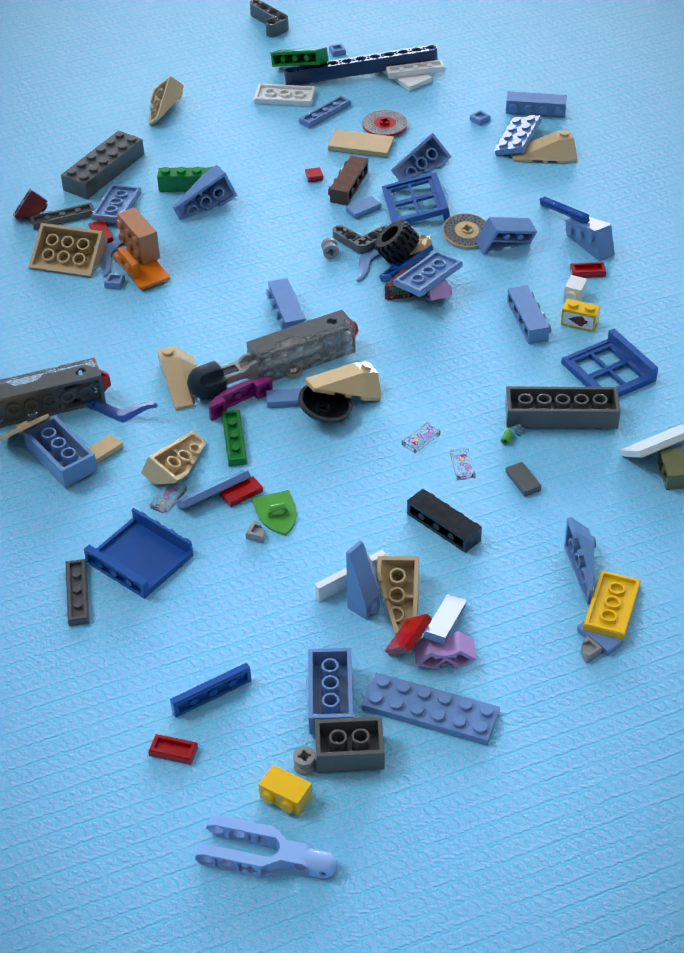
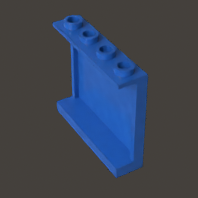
[84,508,193,599]

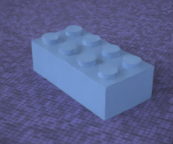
[23,415,98,488]
[308,648,353,734]

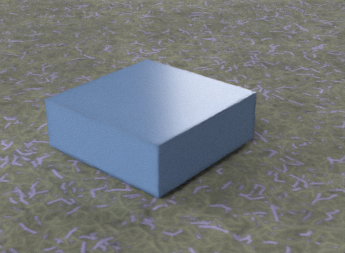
[329,43,346,57]
[470,110,491,126]
[104,273,125,290]

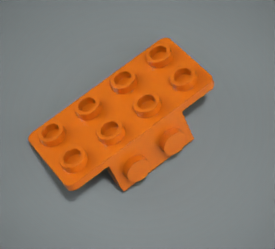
[113,247,170,290]

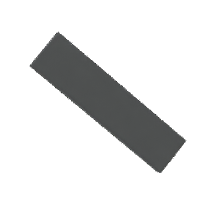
[30,203,95,230]
[65,559,90,626]

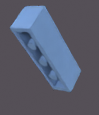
[506,91,567,117]
[266,278,306,330]
[507,285,551,344]

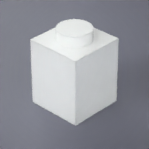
[563,275,587,301]

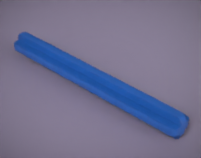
[539,196,590,223]

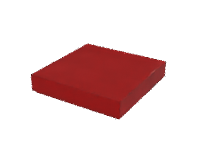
[385,614,432,655]

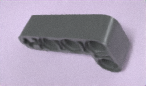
[250,0,289,37]

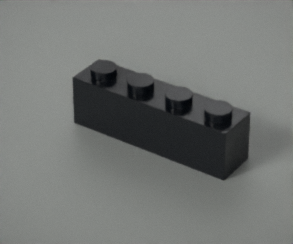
[407,489,482,553]

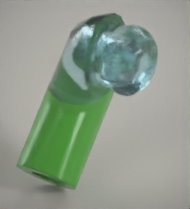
[501,424,525,445]

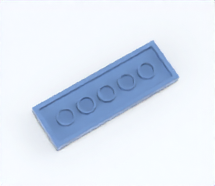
[362,672,500,745]

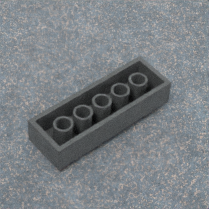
[61,130,144,200]
[505,386,621,428]

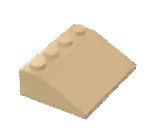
[28,223,108,277]

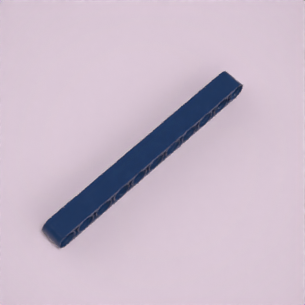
[284,45,438,85]

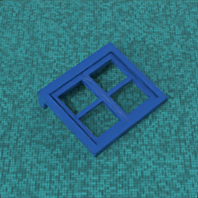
[382,172,450,223]
[561,328,658,397]

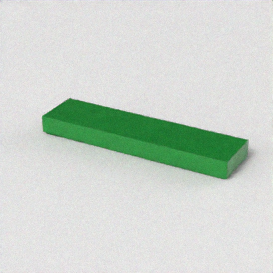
[222,410,247,466]

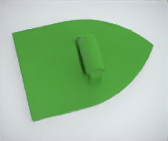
[252,490,297,536]

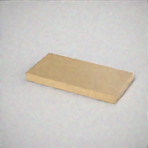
[328,129,394,158]

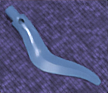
[101,233,122,276]
[356,248,379,281]

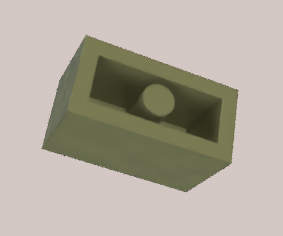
[657,448,684,490]

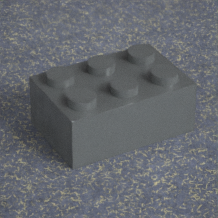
[315,717,385,773]

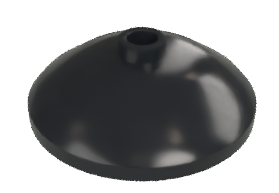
[298,385,352,424]

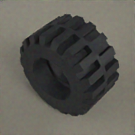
[374,219,419,264]

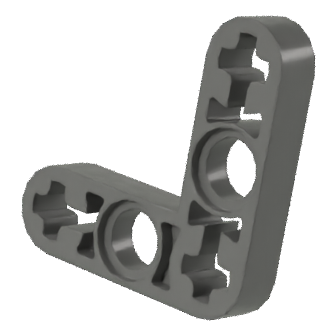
[332,225,387,253]

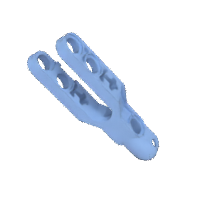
[195,815,337,879]

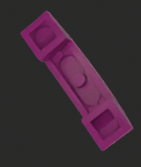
[208,377,273,421]

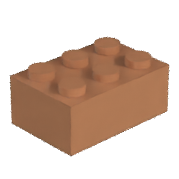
[116,207,160,265]

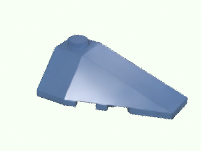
[391,133,452,181]
[172,165,237,220]
[564,517,596,604]
[346,540,380,620]

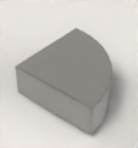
[245,521,265,544]
[581,636,603,663]

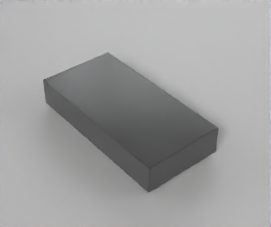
[506,462,541,496]

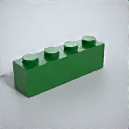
[270,47,329,67]
[157,166,221,192]

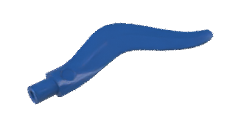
[83,399,158,423]

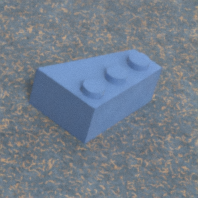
[476,217,537,255]
[565,217,615,261]

